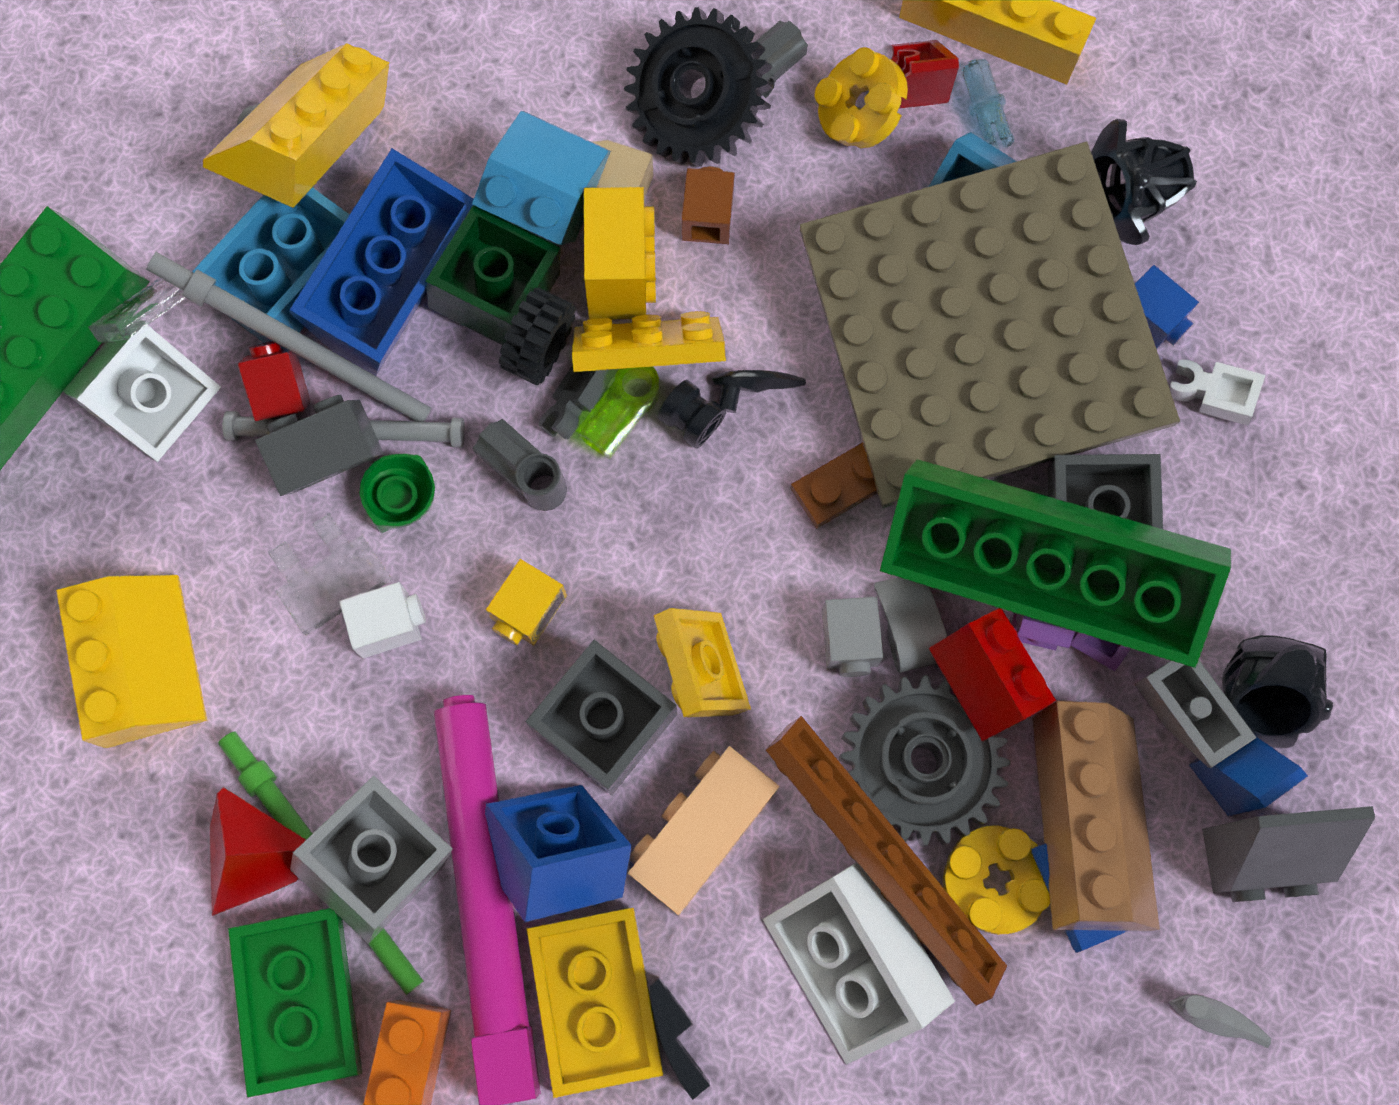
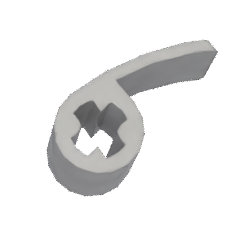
[874,577,947,673]

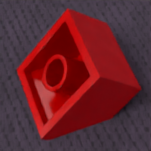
[929,608,1056,741]

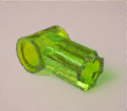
[575,366,659,459]

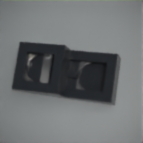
[650,978,710,1100]

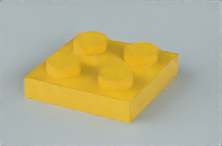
[653,608,751,717]

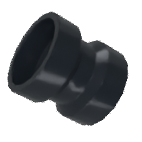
[657,380,726,449]

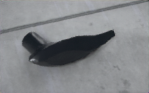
[712,370,806,413]

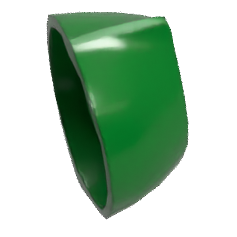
[359,454,435,533]

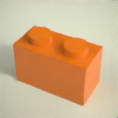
[363,1000,451,1105]

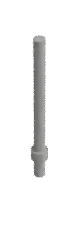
[146,252,431,422]

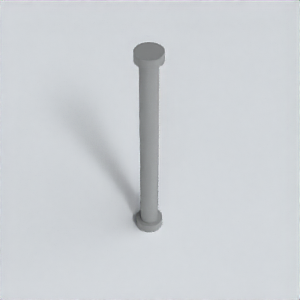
[222,411,465,447]

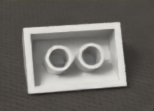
[762,862,955,1065]

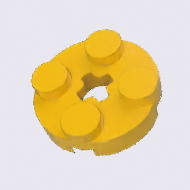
[814,47,908,149]
[942,825,1050,935]

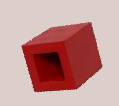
[238,341,310,422]

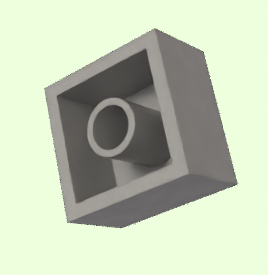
[290,775,453,944]

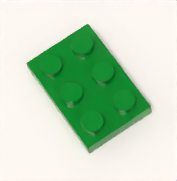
[228,908,363,1098]

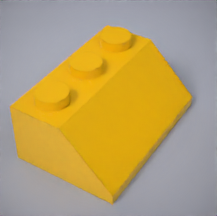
[56,575,208,748]

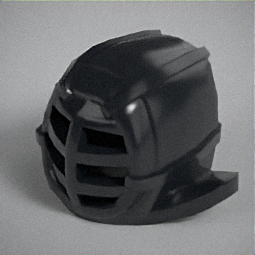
[1091,119,1197,245]
[1222,635,1333,749]

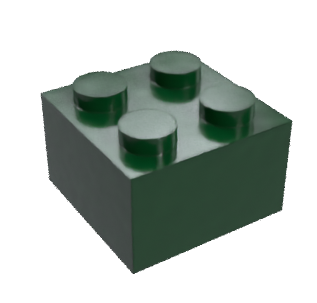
[425,205,561,345]

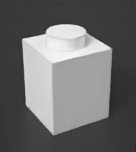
[339,582,426,658]

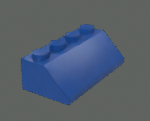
[289,148,474,376]

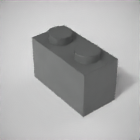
[255,394,384,496]

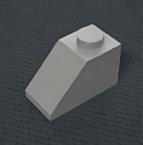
[1134,660,1256,768]

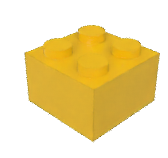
[584,187,656,320]

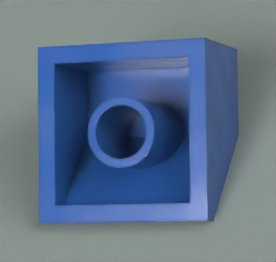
[485,785,632,922]

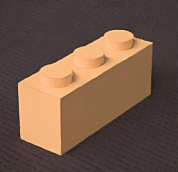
[628,746,779,916]

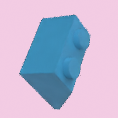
[472,111,611,245]

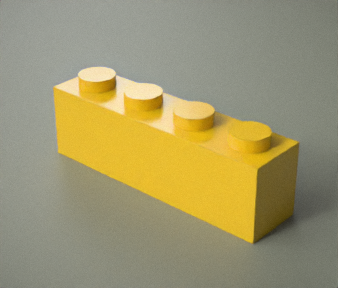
[899,0,1097,85]

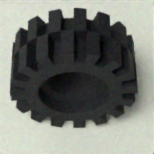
[499,287,576,385]

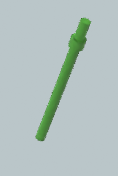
[218,731,424,995]

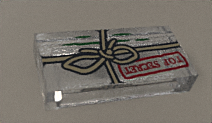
[89,278,185,343]

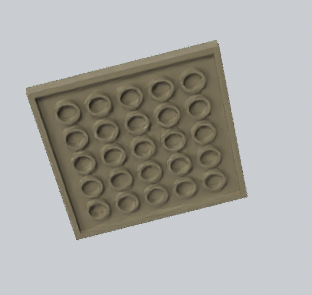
[800,141,1180,508]

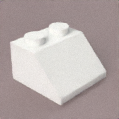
[62,317,221,462]

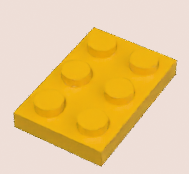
[572,311,726,372]
[527,907,664,1098]

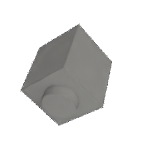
[822,597,883,677]

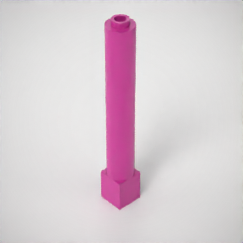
[434,695,541,1105]

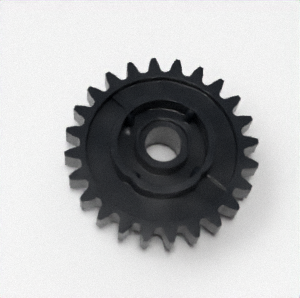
[624,7,774,167]

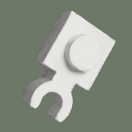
[1170,360,1265,426]

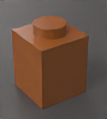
[682,166,735,245]

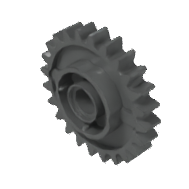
[839,675,1010,847]

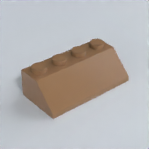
[1032,701,1160,931]

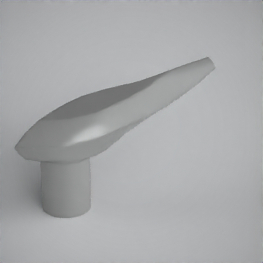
[1169,994,1271,1048]

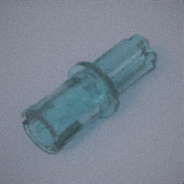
[962,59,1015,149]

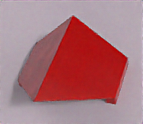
[891,40,959,109]
[210,787,306,916]

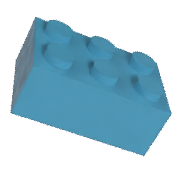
[192,187,350,348]

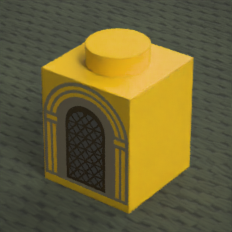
[486,559,567,646]

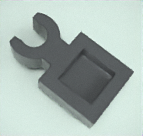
[538,364,616,440]

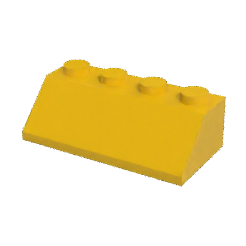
[203,43,390,208]

